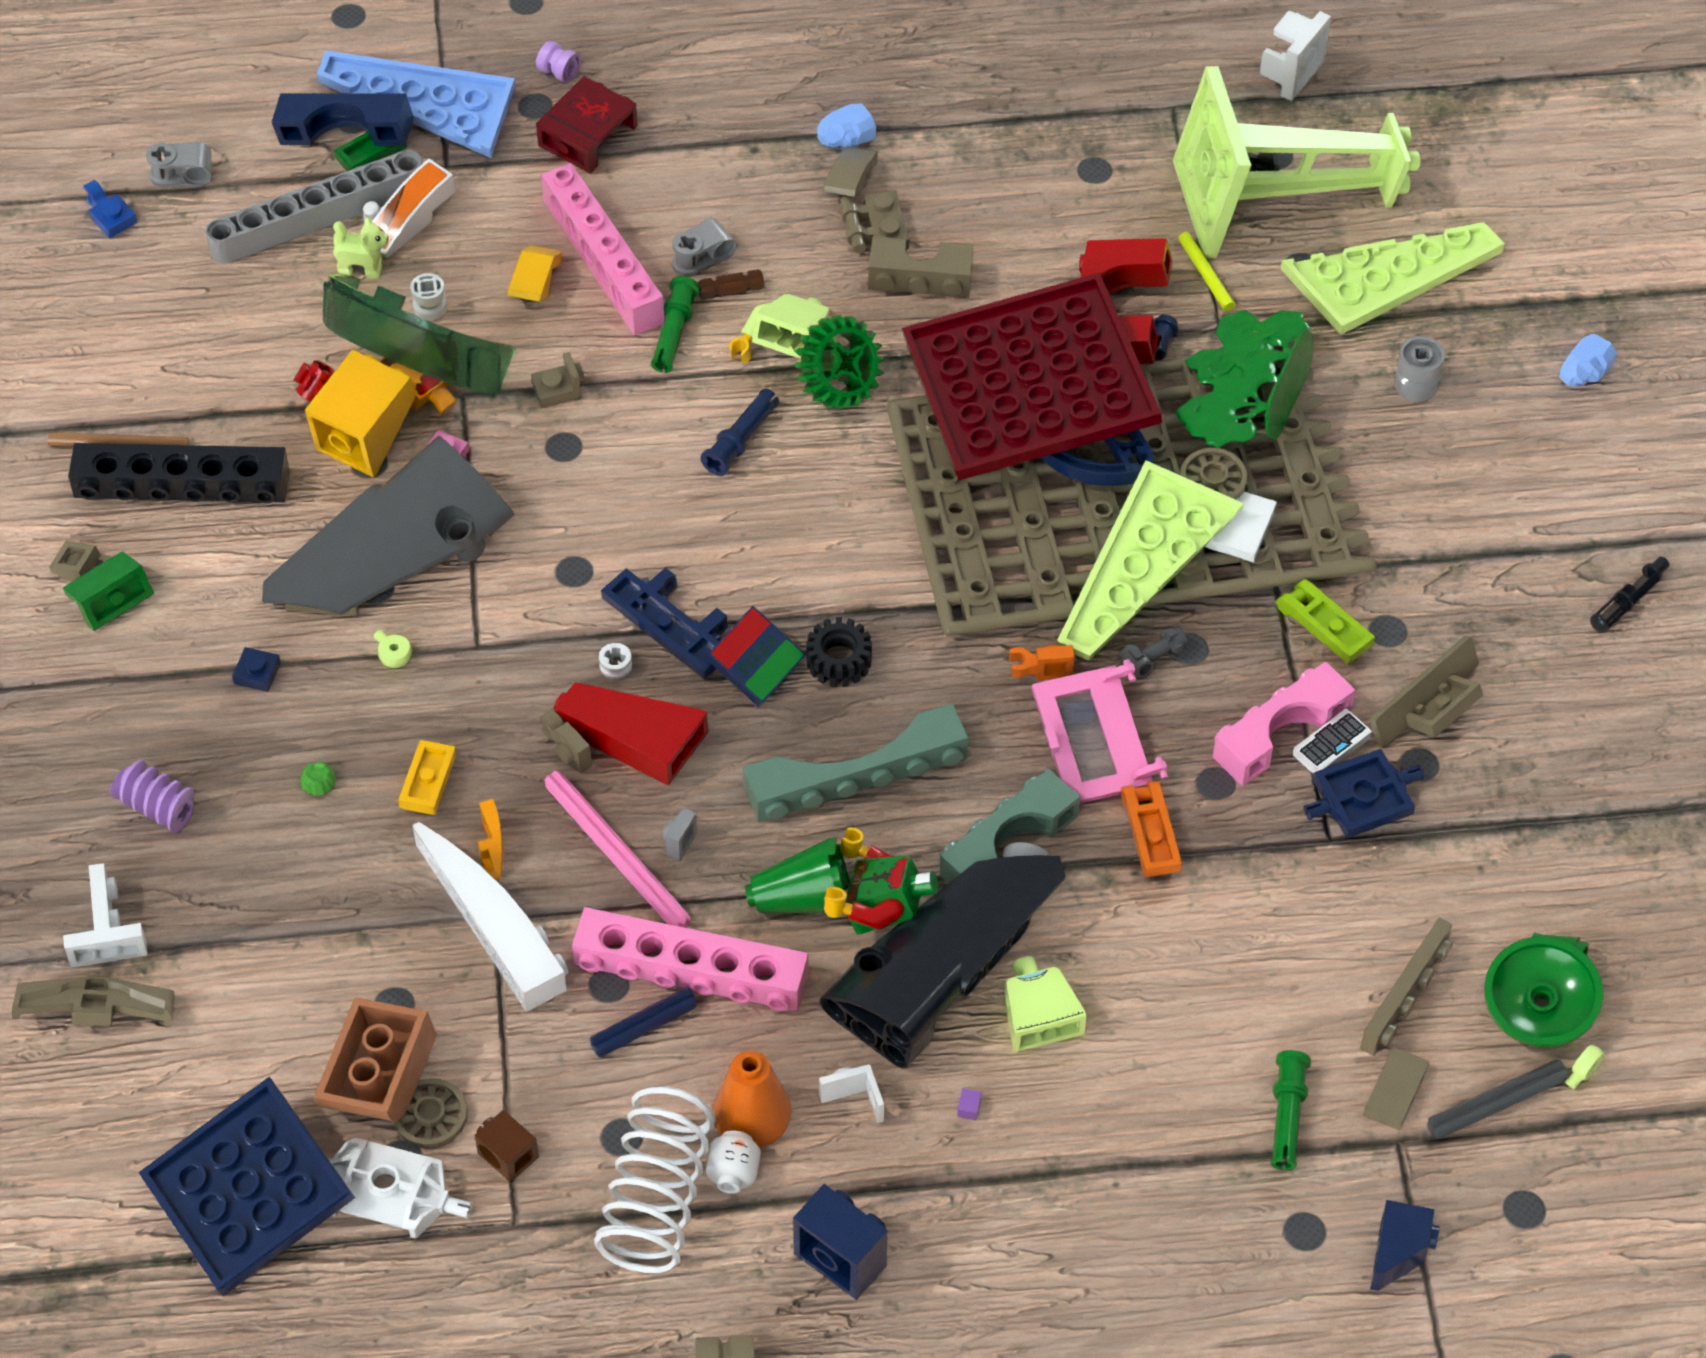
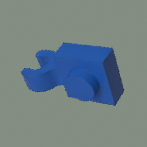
[83,180,137,239]

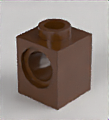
[474,1109,539,1183]

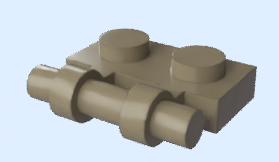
[840,190,909,253]

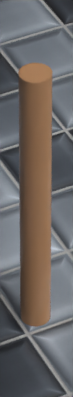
[48,432,190,447]

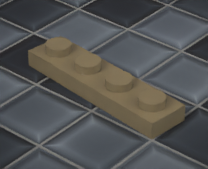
[1360,917,1453,1056]

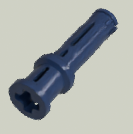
[700,389,779,476]

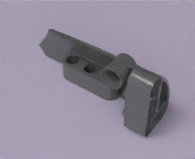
[262,436,514,615]

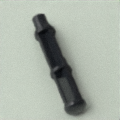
[1590,556,1670,633]

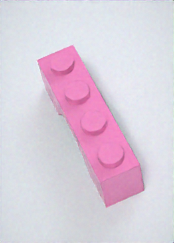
[1213,662,1356,786]

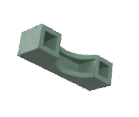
[940,768,1080,883]

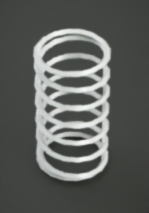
[594,1086,716,1273]

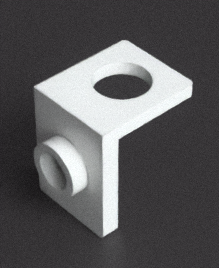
[819,1064,884,1123]

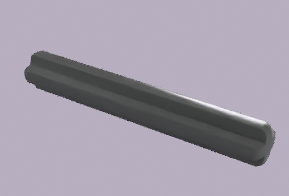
[1427,1059,1568,1139]

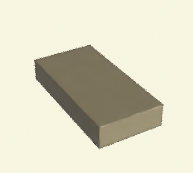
[1363,1047,1430,1131]

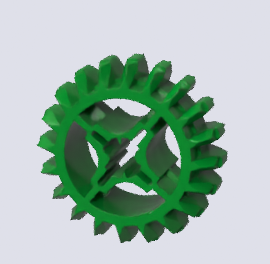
[793,315,885,409]

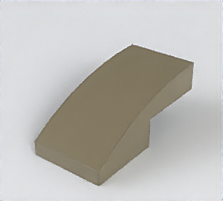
[824,146,878,197]
[49,540,112,581]

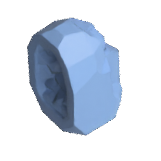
[817,103,876,148]
[1559,333,1617,387]

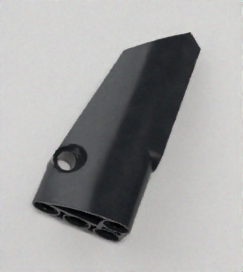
[820,855,1066,1068]

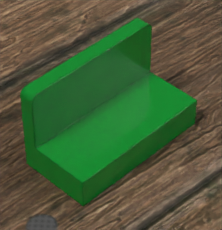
[63,552,155,631]

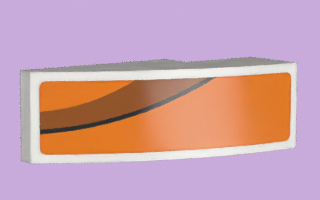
[372,159,455,259]

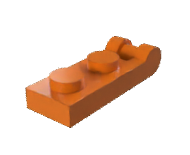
[1121,781,1182,878]

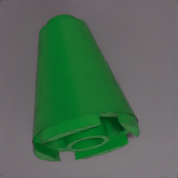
[745,837,850,913]

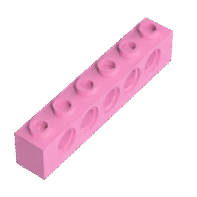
[541,163,664,336]
[572,907,809,1012]

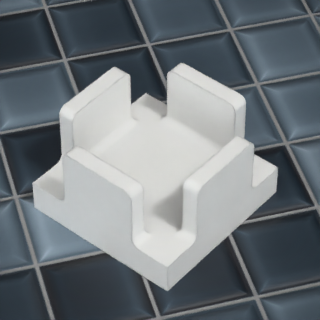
[1260,11,1331,101]

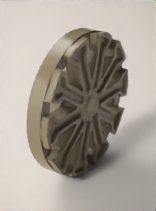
[1180,448,1247,500]
[394,1078,467,1149]

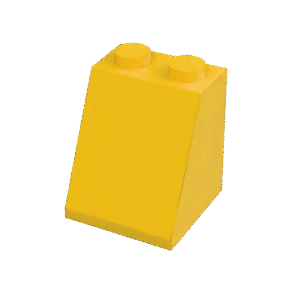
[305,349,415,478]

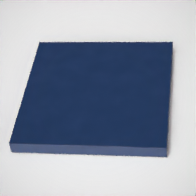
[138,1076,356,1296]

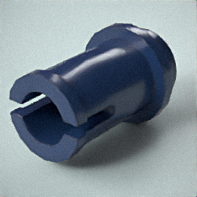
[1154,314,1179,360]

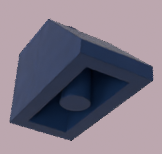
[1370,1200,1440,1291]

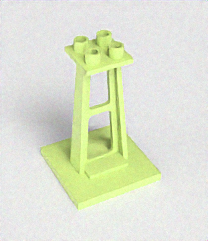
[1173,66,1420,259]

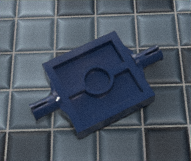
[1303,749,1424,839]

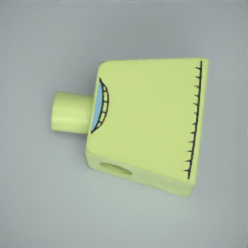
[1004,956,1087,1053]

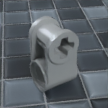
[146,142,212,187]
[672,218,737,277]

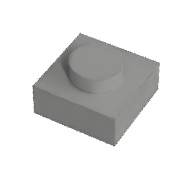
[663,808,697,862]

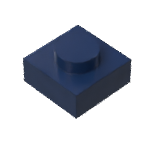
[232,647,281,692]

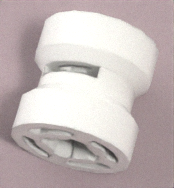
[410,273,447,321]

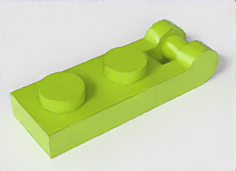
[1276,579,1375,665]

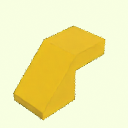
[507,245,563,302]

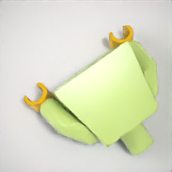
[729,294,838,364]

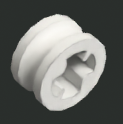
[599,643,632,680]

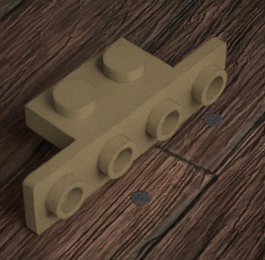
[1370,636,1483,747]

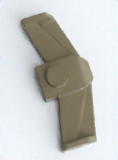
[12,975,174,1027]

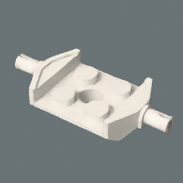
[328,1137,473,1239]

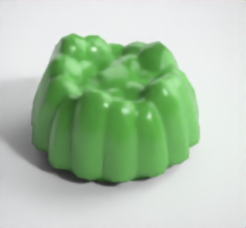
[300,762,336,796]

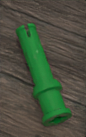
[651,276,700,373]
[1271,1050,1311,1171]

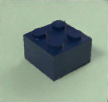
[793,1184,888,1300]

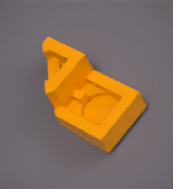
[477,798,504,881]

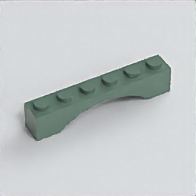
[743,703,968,822]

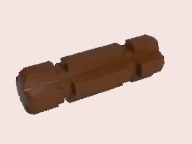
[698,269,764,300]

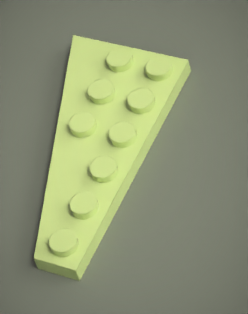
[1280,222,1505,335]
[1056,461,1244,661]

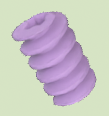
[110,759,194,833]

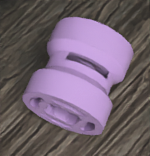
[536,40,581,83]

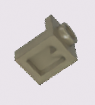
[531,352,585,408]

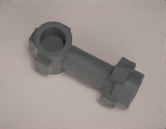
[1119,626,1188,679]

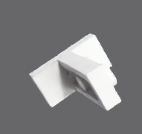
[63,863,148,968]

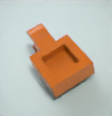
[1009,645,1074,681]

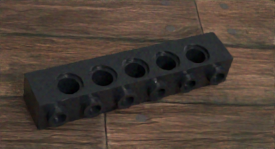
[68,443,290,503]

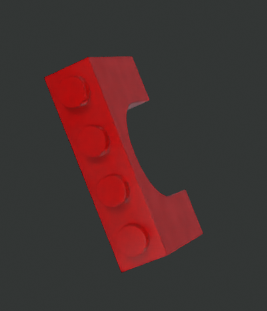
[1079,238,1173,364]

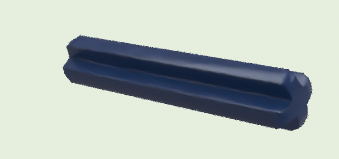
[590,988,697,1057]

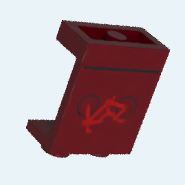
[536,76,638,174]

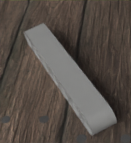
[205,150,423,263]

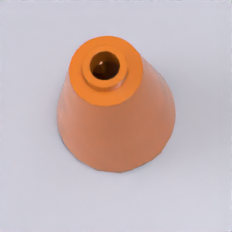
[712,1050,791,1148]

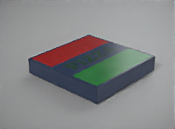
[705,606,806,707]

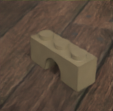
[868,236,974,298]

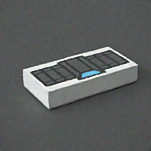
[1292,708,1372,774]

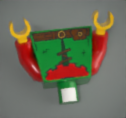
[824,827,938,935]

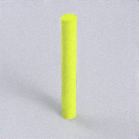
[1178,232,1236,312]

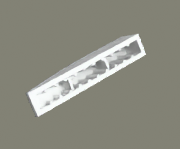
[413,822,569,1012]

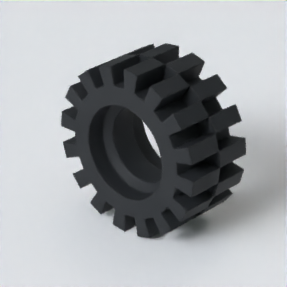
[806,617,872,687]

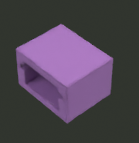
[957,1088,982,1120]

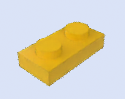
[398,740,457,815]

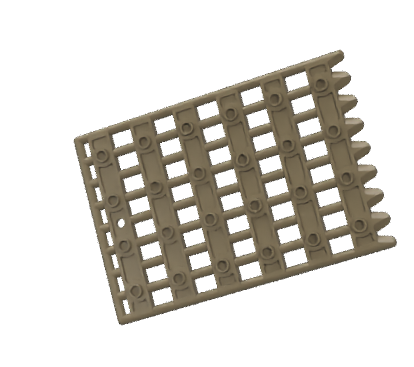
[887,341,1377,636]

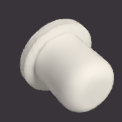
[363,201,382,222]

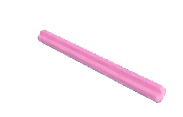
[545,770,691,928]

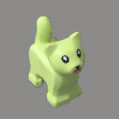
[333,217,389,279]

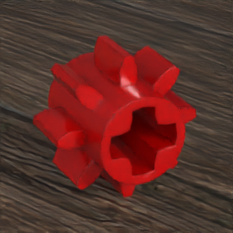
[293,360,335,402]

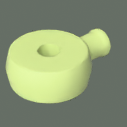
[374,630,412,668]
[1565,1044,1605,1090]

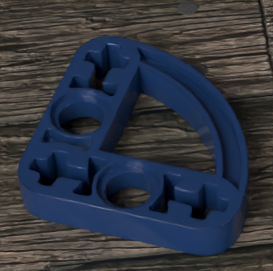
[1040,429,1155,486]

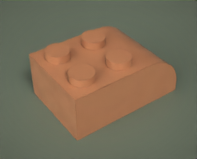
[313,997,437,1122]

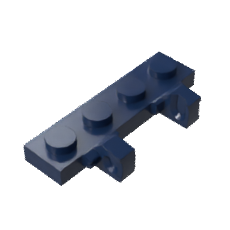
[601,567,729,680]

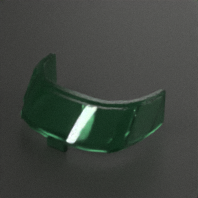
[323,274,515,396]

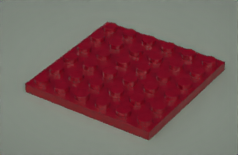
[902,273,1162,481]

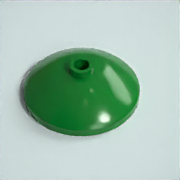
[1484,937,1603,1047]

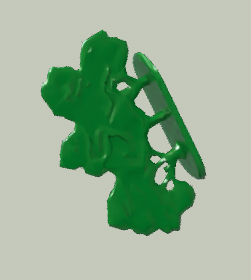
[1175,310,1313,448]

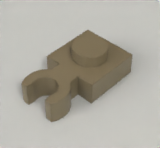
[540,709,592,774]

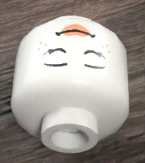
[706,1131,761,1194]

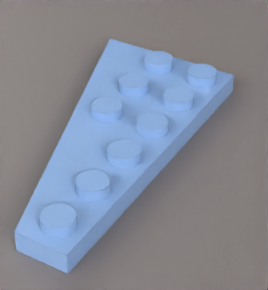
[317,50,515,158]

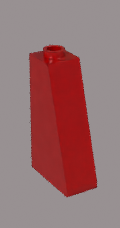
[554,682,708,786]

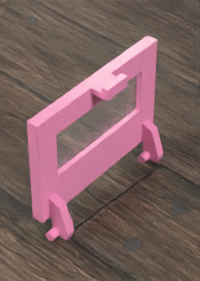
[1031,659,1168,804]

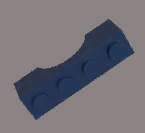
[272,93,414,145]

